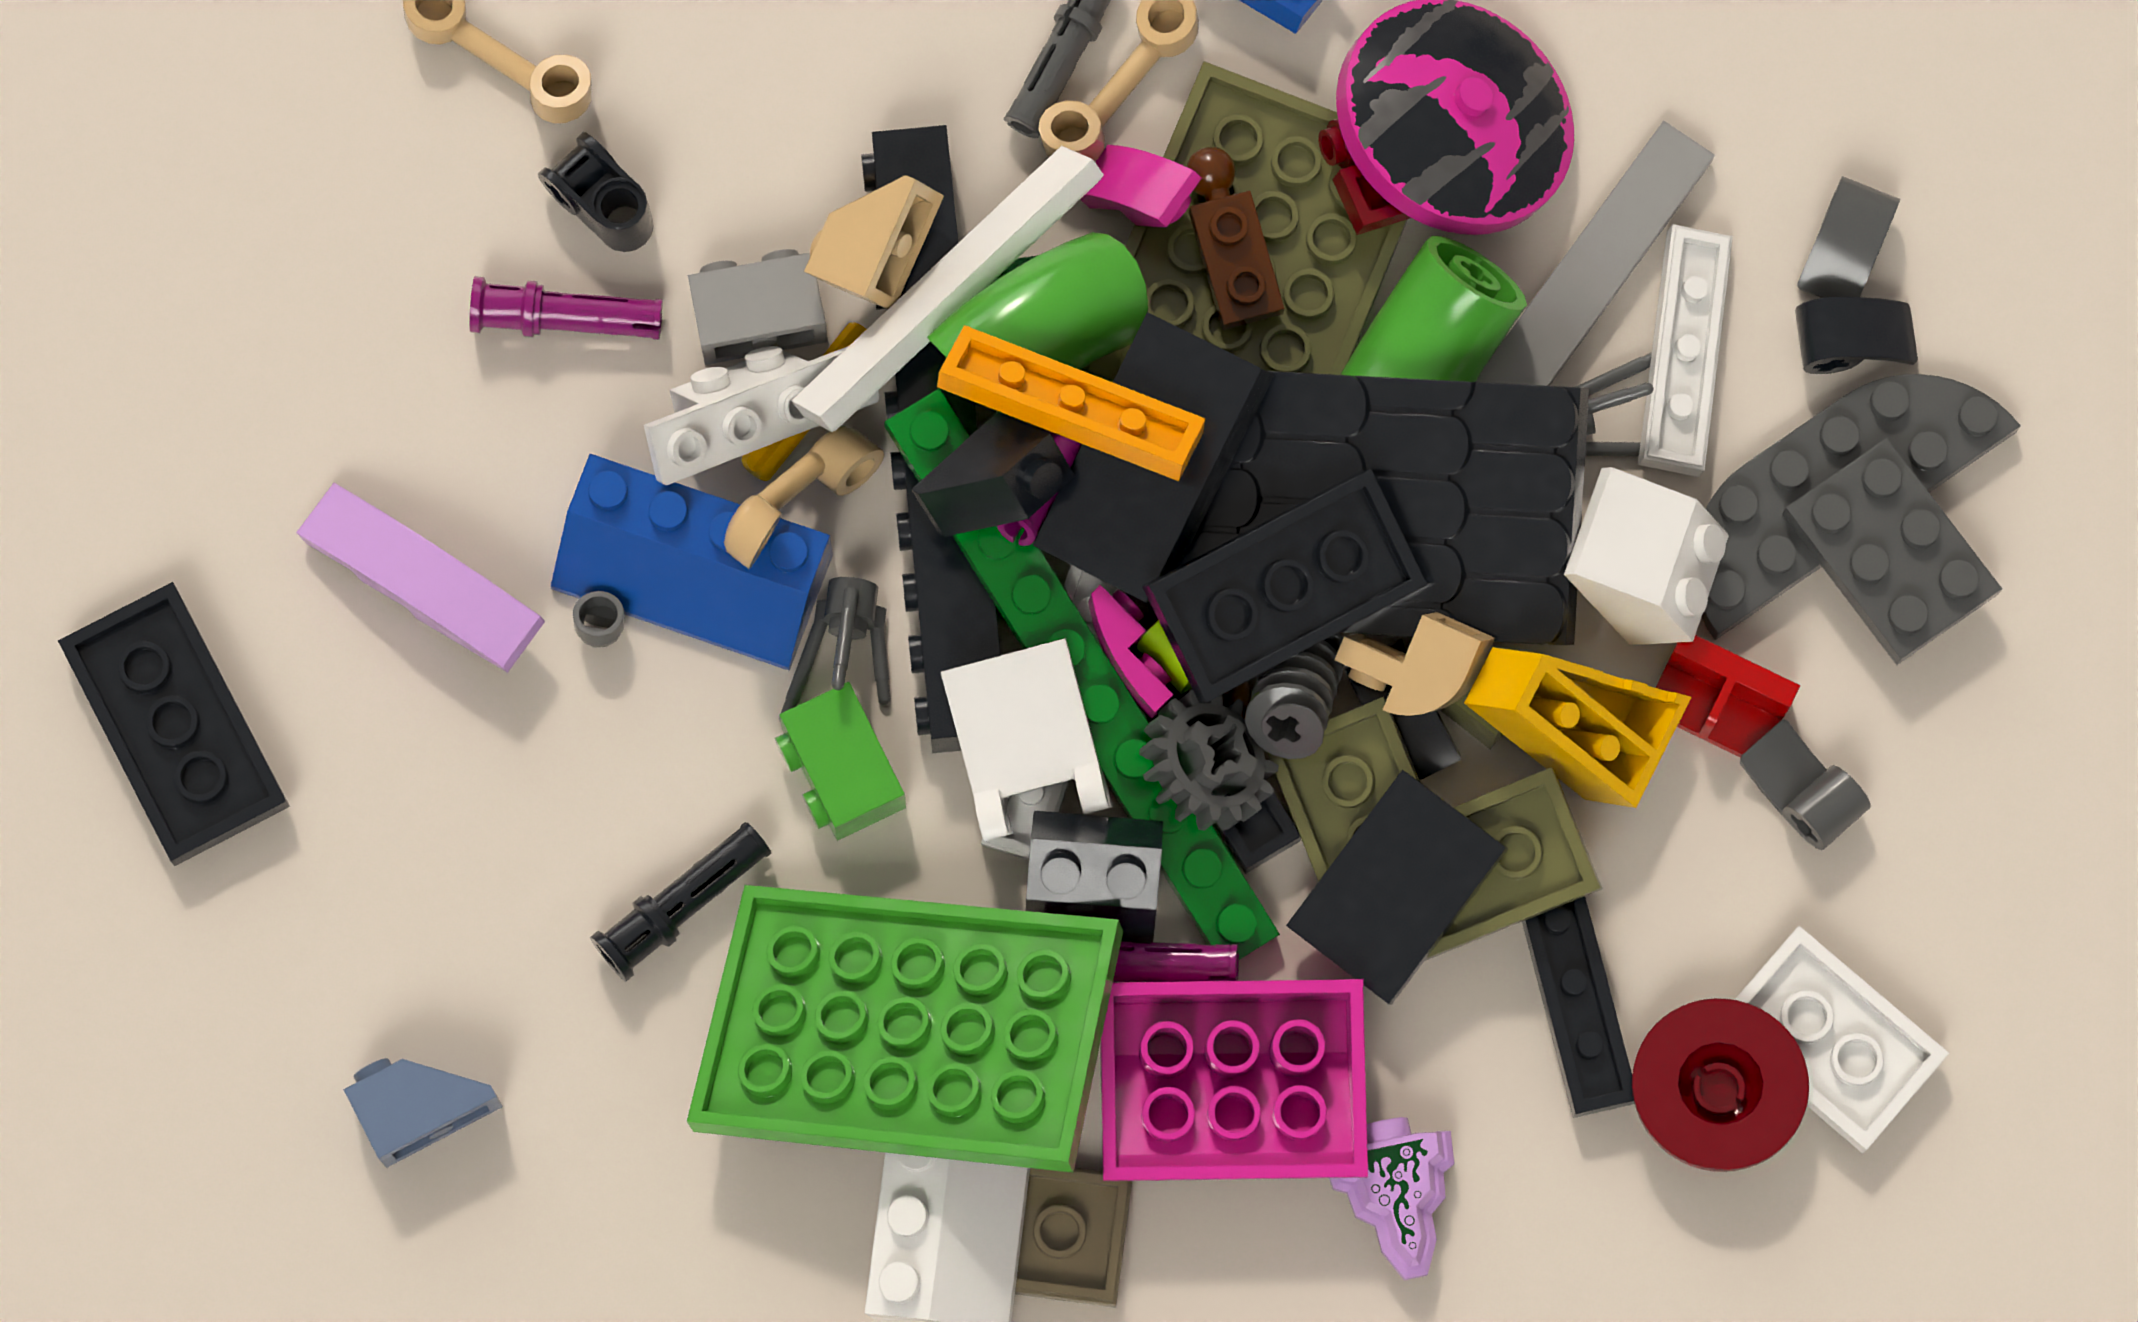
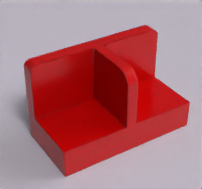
[1655,635,1801,758]

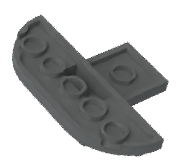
[1701,374,2021,665]

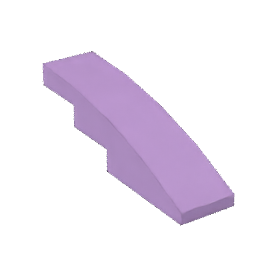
[296,483,545,673]

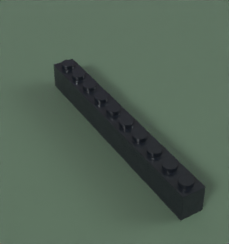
[861,125,1001,754]

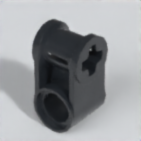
[538,132,654,252]

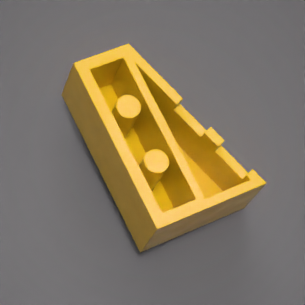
[1464,647,1691,808]

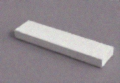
[1638,224,1733,477]

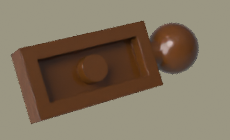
[1186,147,1285,331]

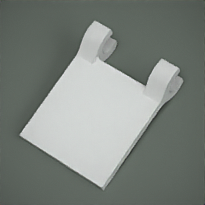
[941,638,1112,841]

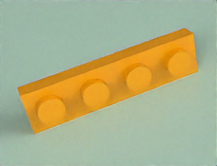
[937,325,1206,481]

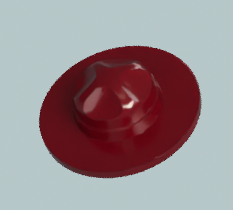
[1632,998,1809,1172]

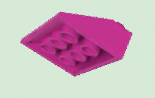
[1100,979,1368,1181]

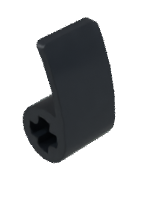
[1795,297,1918,374]

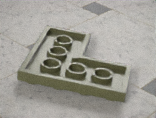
[1267,697,1603,986]

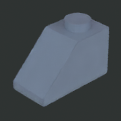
[343,1058,503,1168]

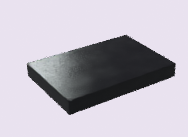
[1286,770,1508,1005]

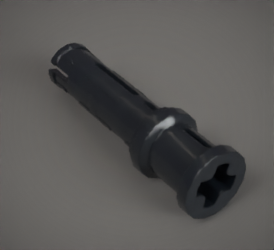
[590,822,771,982]

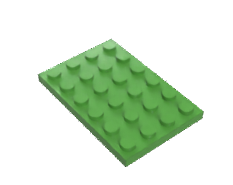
[687,885,1123,1173]

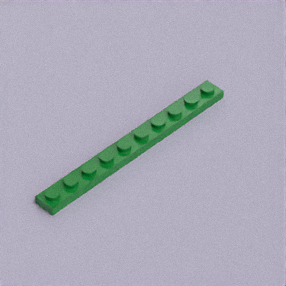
[884,388,1280,960]

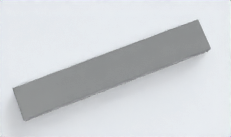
[1476,120,1715,386]

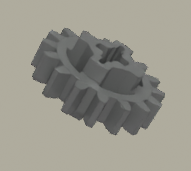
[1140,690,1279,831]

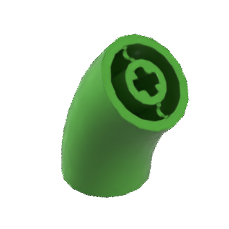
[927,232,1149,370]
[1340,236,1527,382]

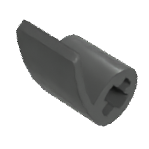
[1797,176,1900,298]
[1740,719,1871,850]

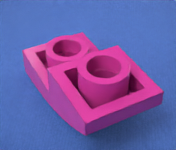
[1080,145,1201,227]
[1088,585,1173,720]

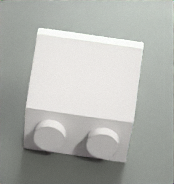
[1564,467,1729,645]

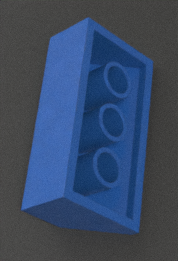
[551,453,833,671]

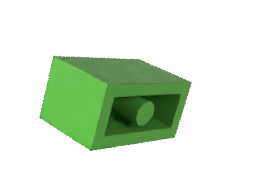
[775,682,906,841]

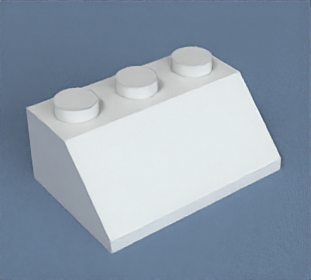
[865,1153,1030,1322]

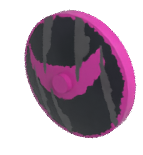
[1336,0,1574,235]

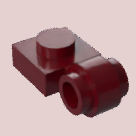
[1318,118,1411,235]

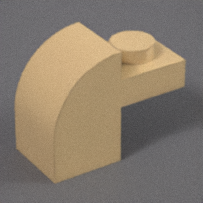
[1335,612,1495,716]

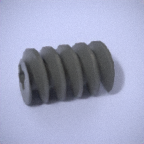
[1245,632,1344,759]

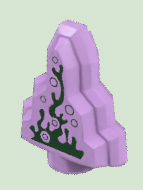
[1329,1117,1454,1280]

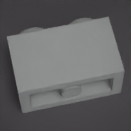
[688,249,828,365]

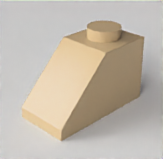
[804,175,944,309]

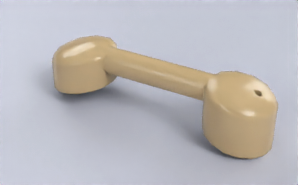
[403,0,592,123]
[1038,0,1199,161]
[724,426,884,569]

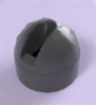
[573,591,625,647]

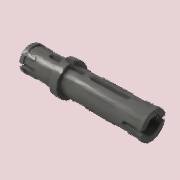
[1004,0,1111,138]

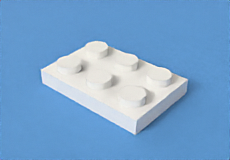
[1735,926,1949,1154]

